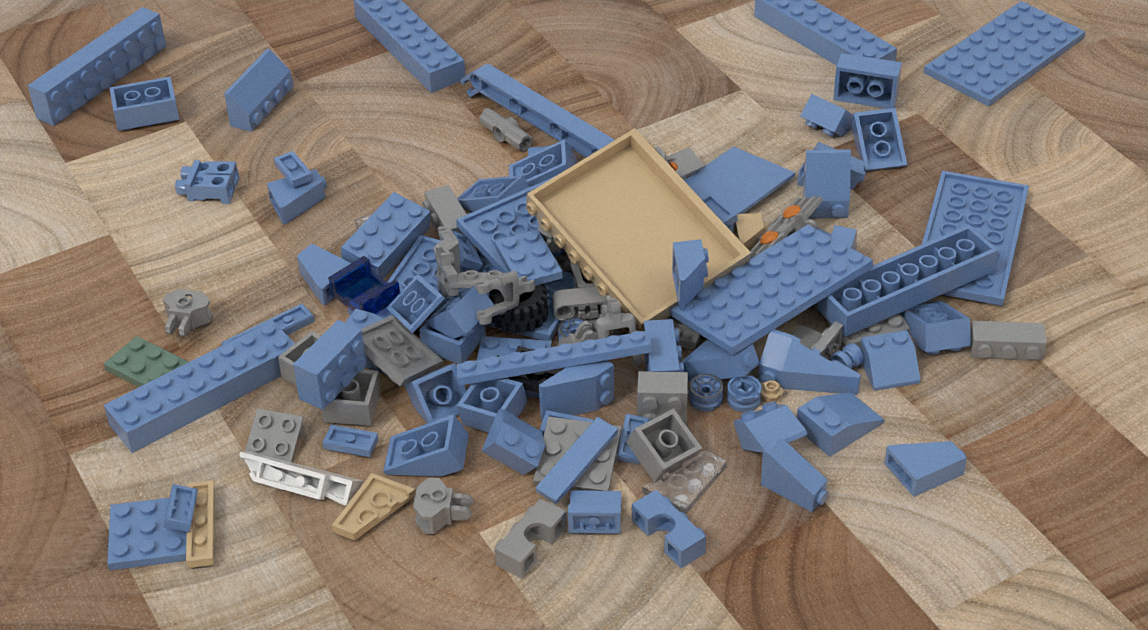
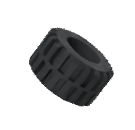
[489,284,548,334]

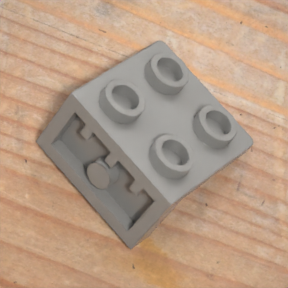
[792,321,843,360]

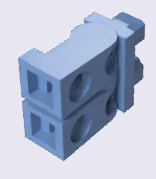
[175,160,240,204]

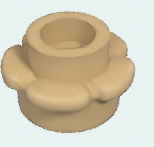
[761,380,783,402]

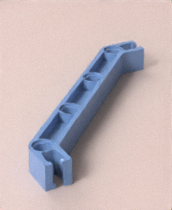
[460,64,614,157]

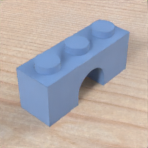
[632,490,706,568]

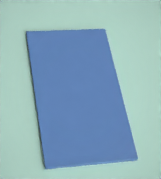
[684,146,795,214]

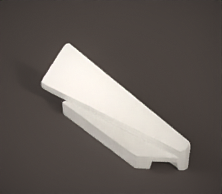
[239,452,363,506]

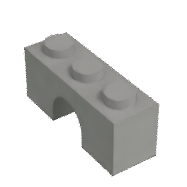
[494,498,567,579]

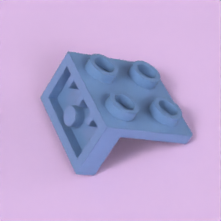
[568,490,621,534]

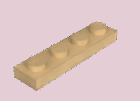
[186,480,215,568]

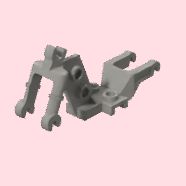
[434,227,535,325]
[570,262,642,366]

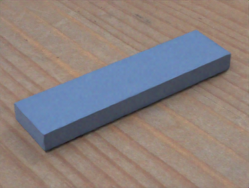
[221,304,315,345]
[536,417,618,505]

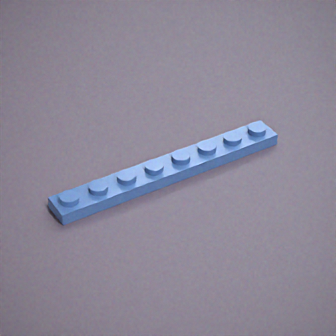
[457,330,652,386]

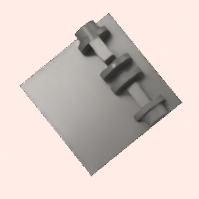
[245,409,305,462]

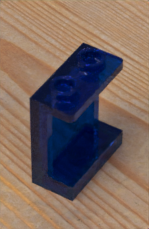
[328,256,400,314]

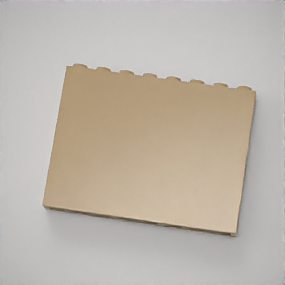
[526,128,751,332]

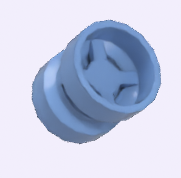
[830,343,864,369]

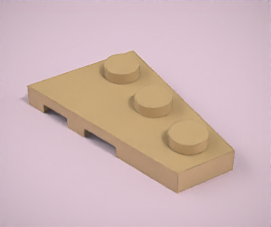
[332,473,416,540]

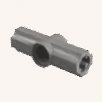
[479,108,533,152]

